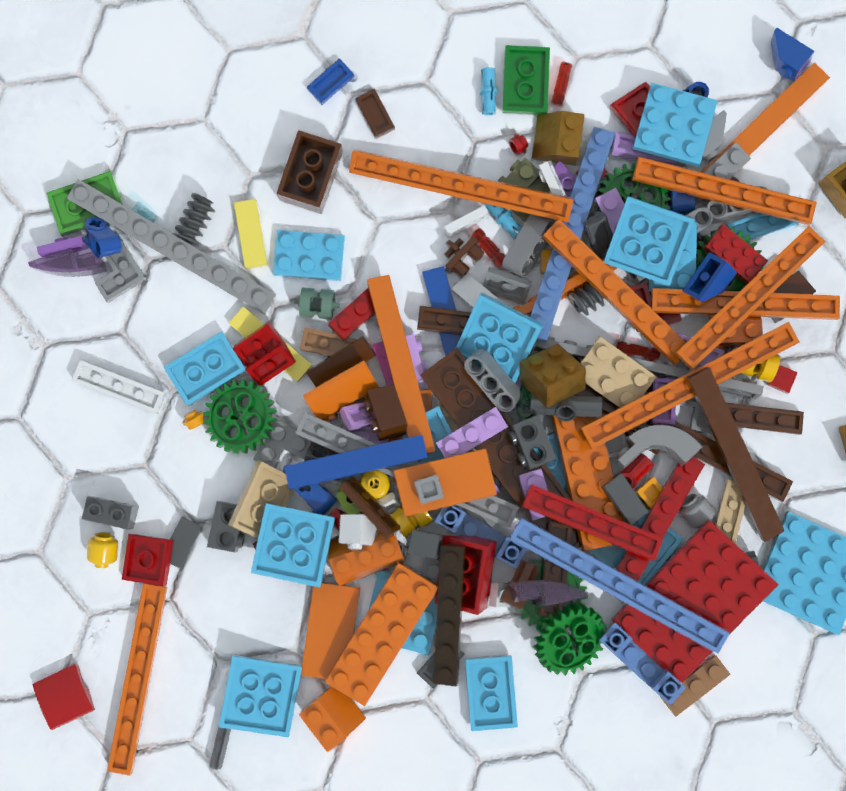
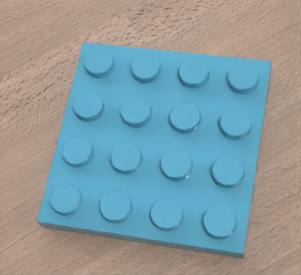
[762,512,846,635]

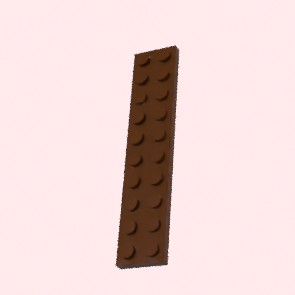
[420,348,580,548]

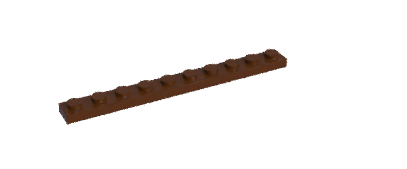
[576,383,794,502]

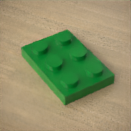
[502,45,550,115]

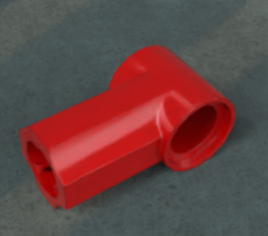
[613,453,654,490]

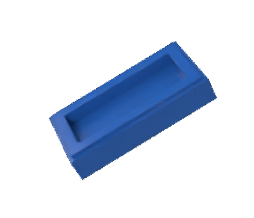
[306,58,355,106]

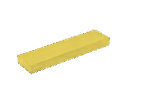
[228,306,313,382]

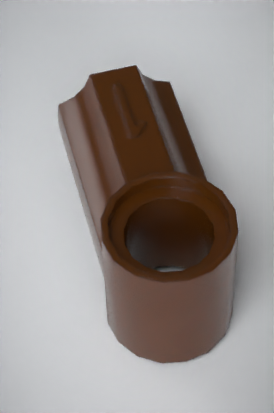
[500,559,540,611]

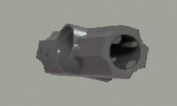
[530,394,602,422]

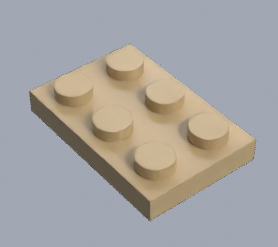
[580,336,657,408]
[228,461,294,539]

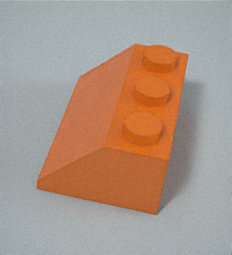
[303,361,379,423]
[328,532,406,586]

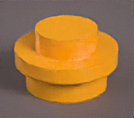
[182,410,205,430]

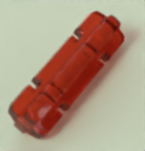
[551,61,572,106]
[472,228,505,268]
[616,341,660,361]

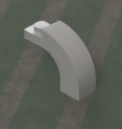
[616,425,702,470]

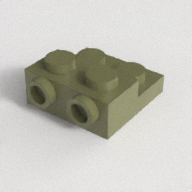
[497,158,550,222]

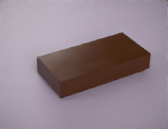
[355,88,395,139]

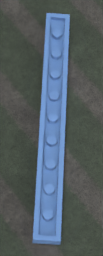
[530,127,615,343]
[509,517,730,654]

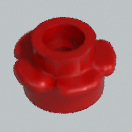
[509,133,528,155]

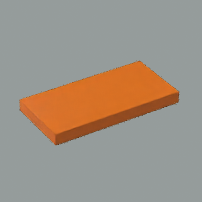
[394,448,497,517]
[301,583,360,679]

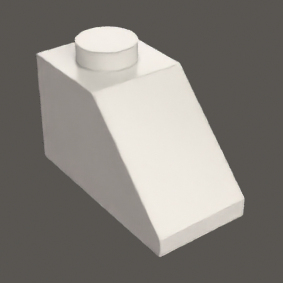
[339,514,380,550]

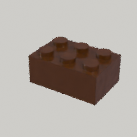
[276,130,343,214]

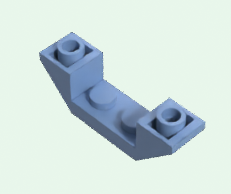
[435,505,527,568]
[599,622,686,705]

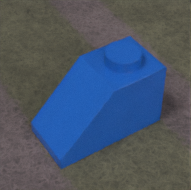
[771,28,815,82]
[683,252,737,302]

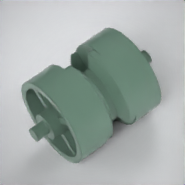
[294,287,340,320]

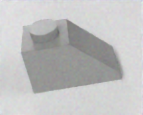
[701,110,727,162]

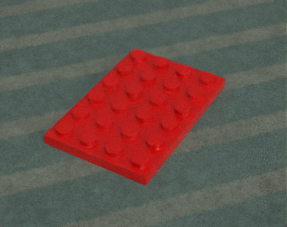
[611,519,779,683]

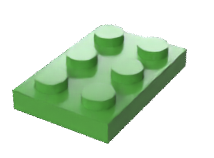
[46,171,124,236]

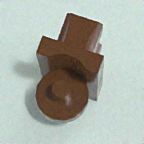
[444,236,484,278]

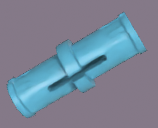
[480,67,497,116]
[484,204,522,239]

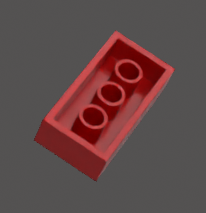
[702,224,768,284]

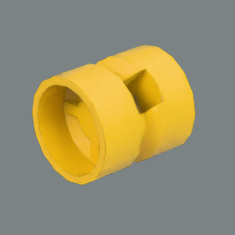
[741,354,780,383]
[390,507,433,539]

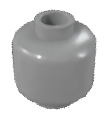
[680,494,715,528]

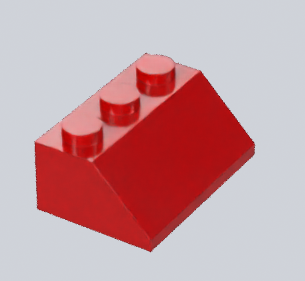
[434,535,497,615]

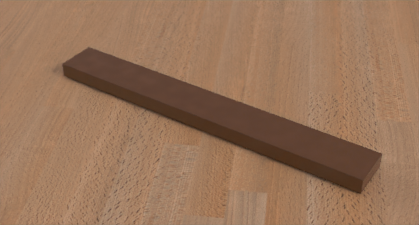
[686,367,785,542]

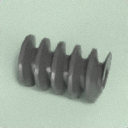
[173,193,216,245]
[568,283,605,316]

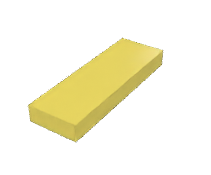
[234,199,268,270]

